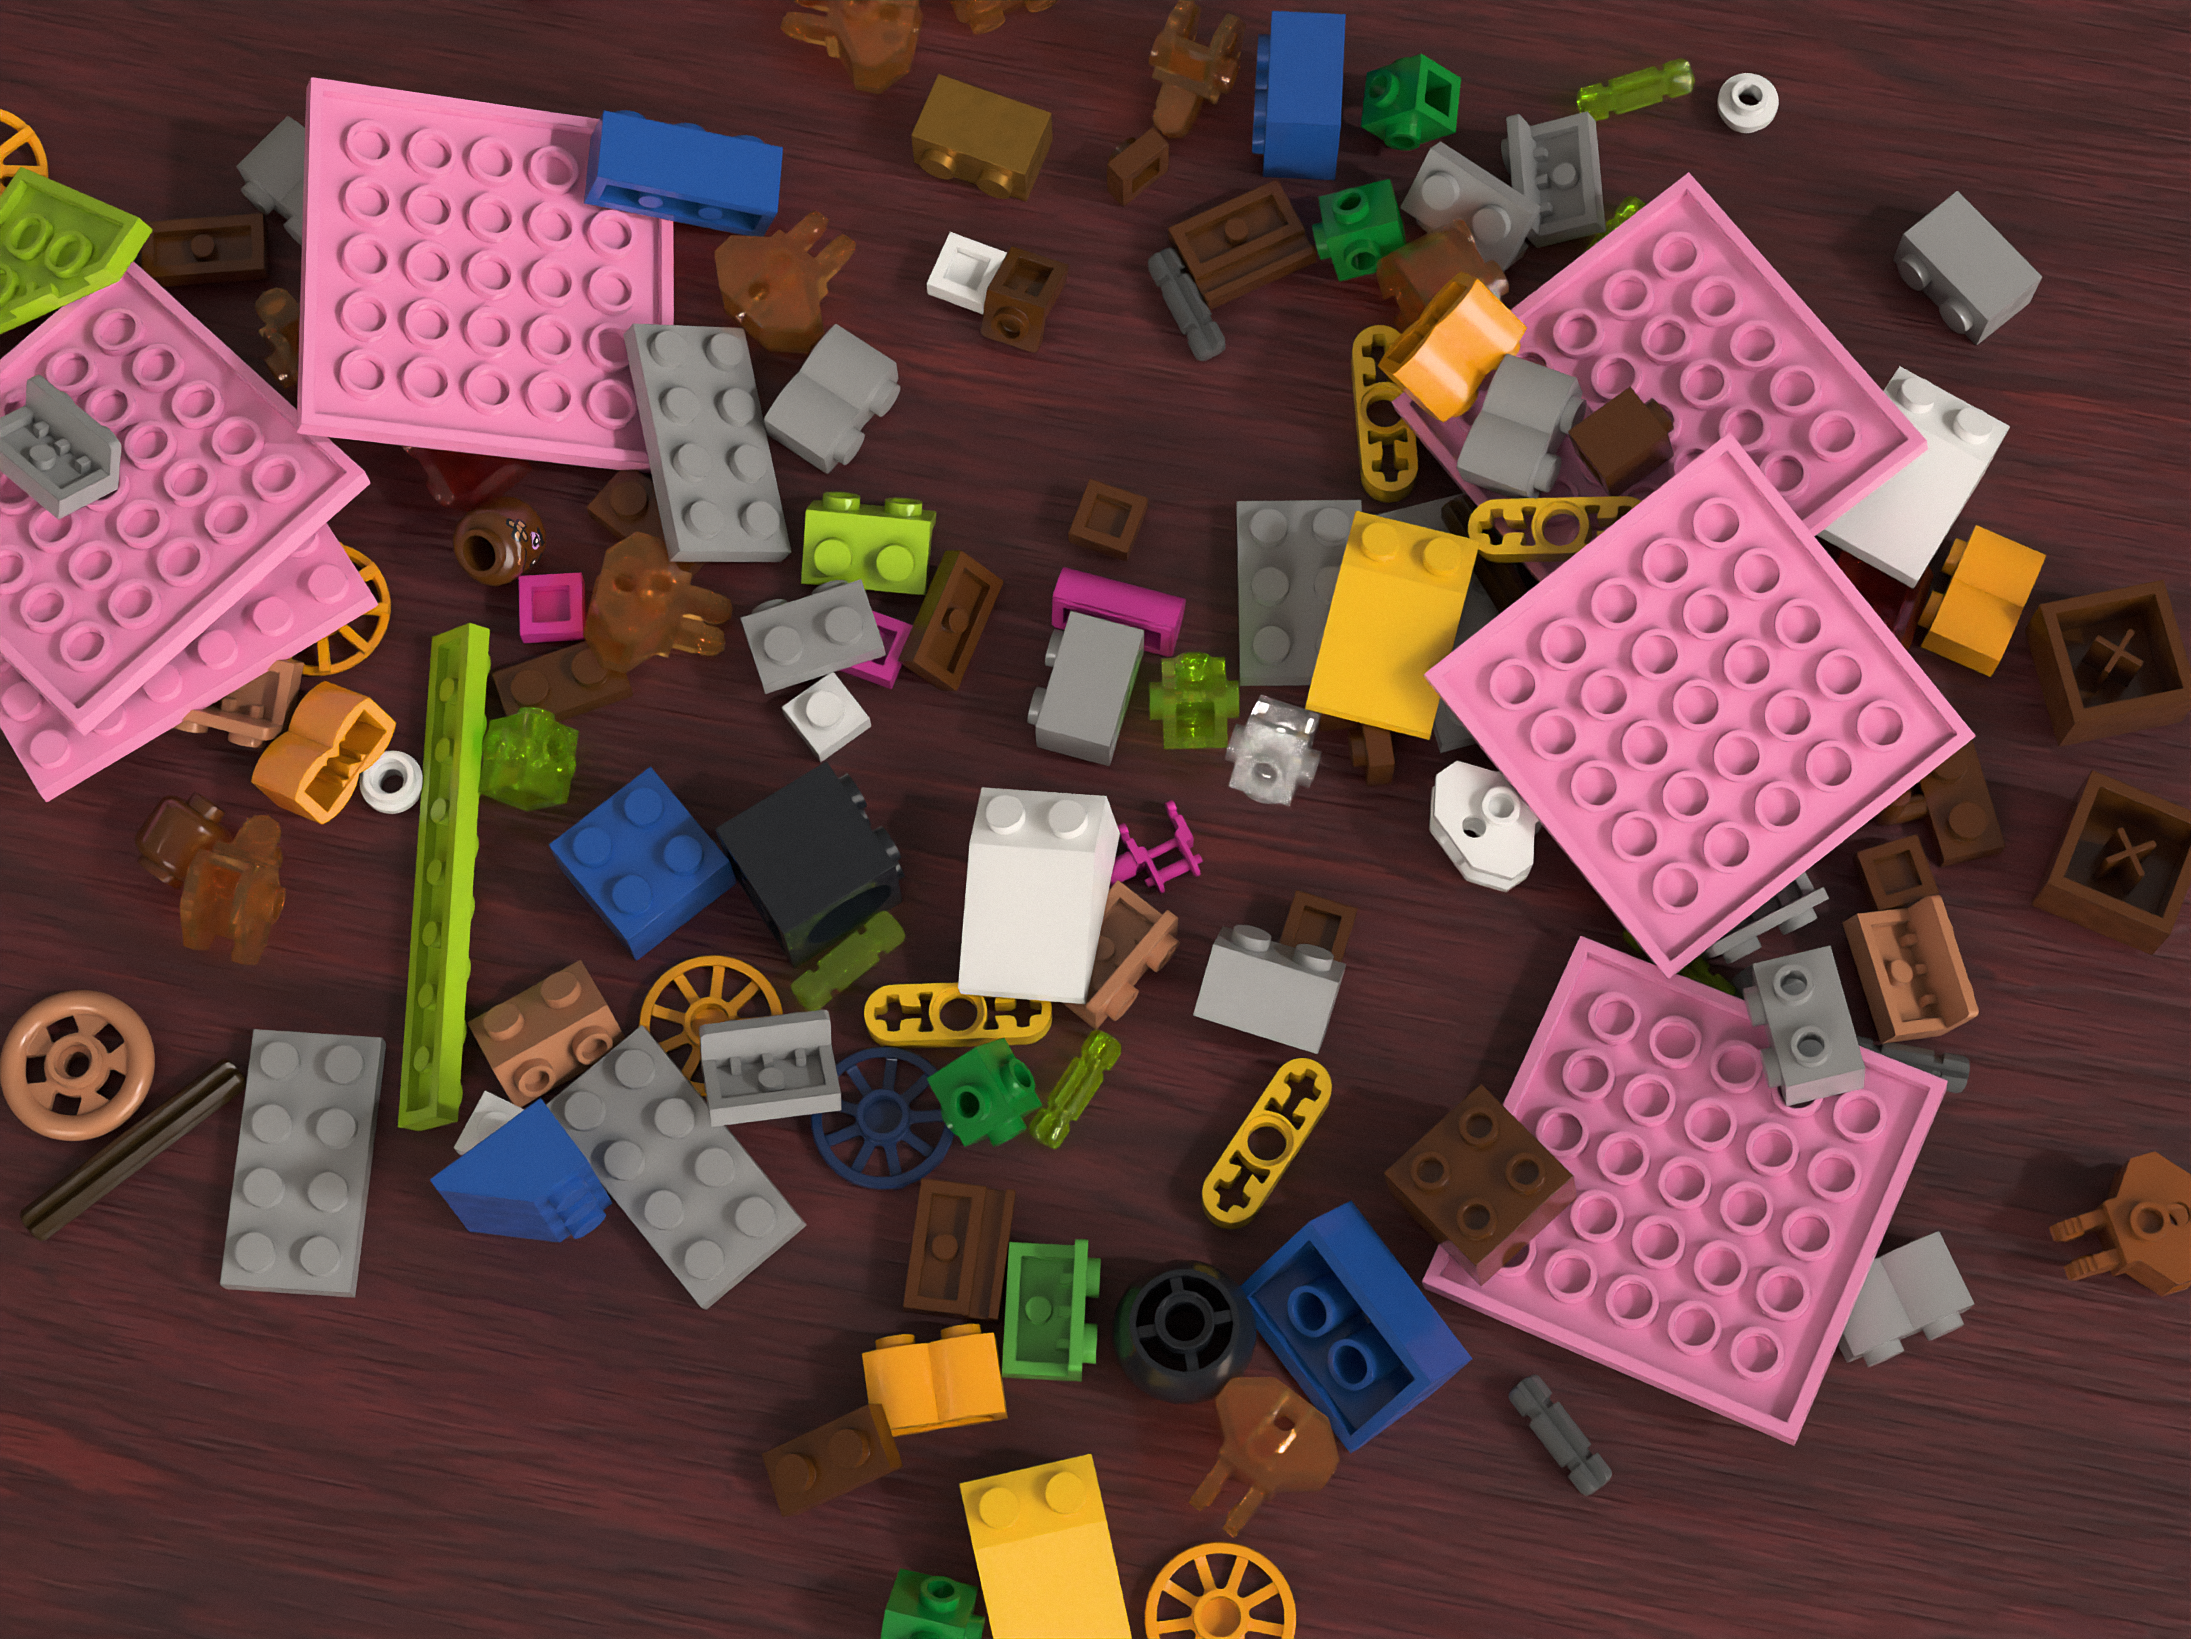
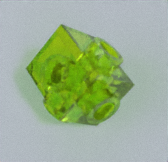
[1149,652,1239,749]
[478,707,579,812]

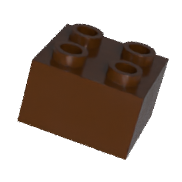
[2024,579,2191,747]
[2031,770,2191,955]
[1384,1084,1577,1286]

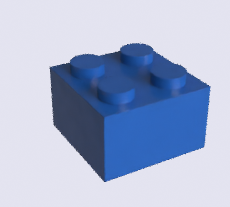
[1252,11,1346,181]
[549,766,737,961]

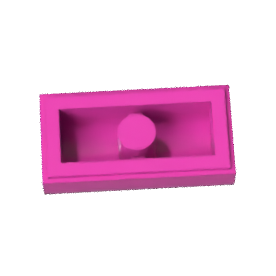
[1052,567,1186,657]

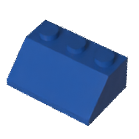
[430,1098,612,1243]
[1240,1200,1472,1454]

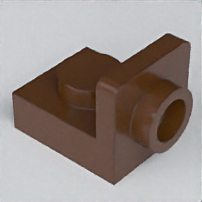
[981,246,1069,353]
[1318,712,1395,786]

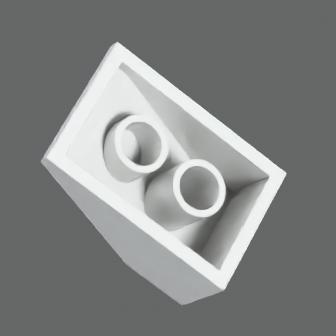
[1817,366,2010,589]
[958,787,1120,1004]

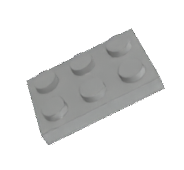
[1236,500,1362,686]

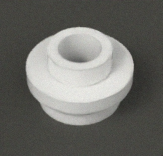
[1717,73,1779,133]
[359,751,423,814]

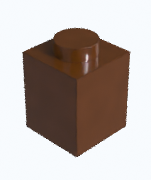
[1568,386,1674,496]

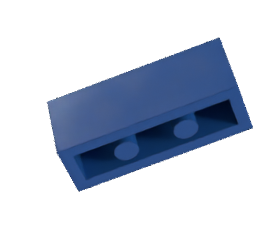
[584,110,783,239]

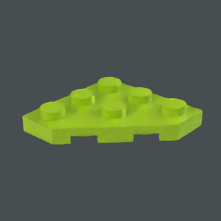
[0,167,153,334]

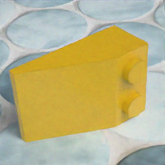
[1305,511,1480,740]
[959,1454,1132,1639]

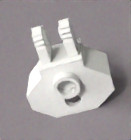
[1429,761,1542,892]

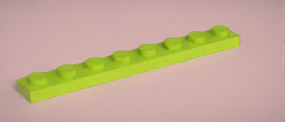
[398,623,491,1131]

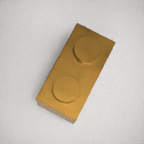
[911,74,1053,202]

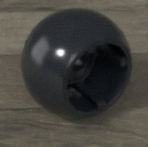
[1112,1259,1256,1405]

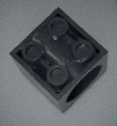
[715,761,905,969]

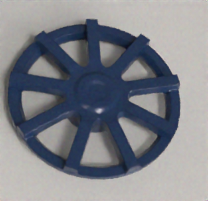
[810,1046,955,1190]

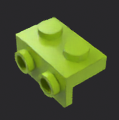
[801,492,936,595]

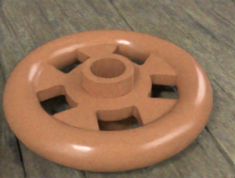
[0,990,155,1141]

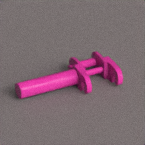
[1109,799,1203,895]

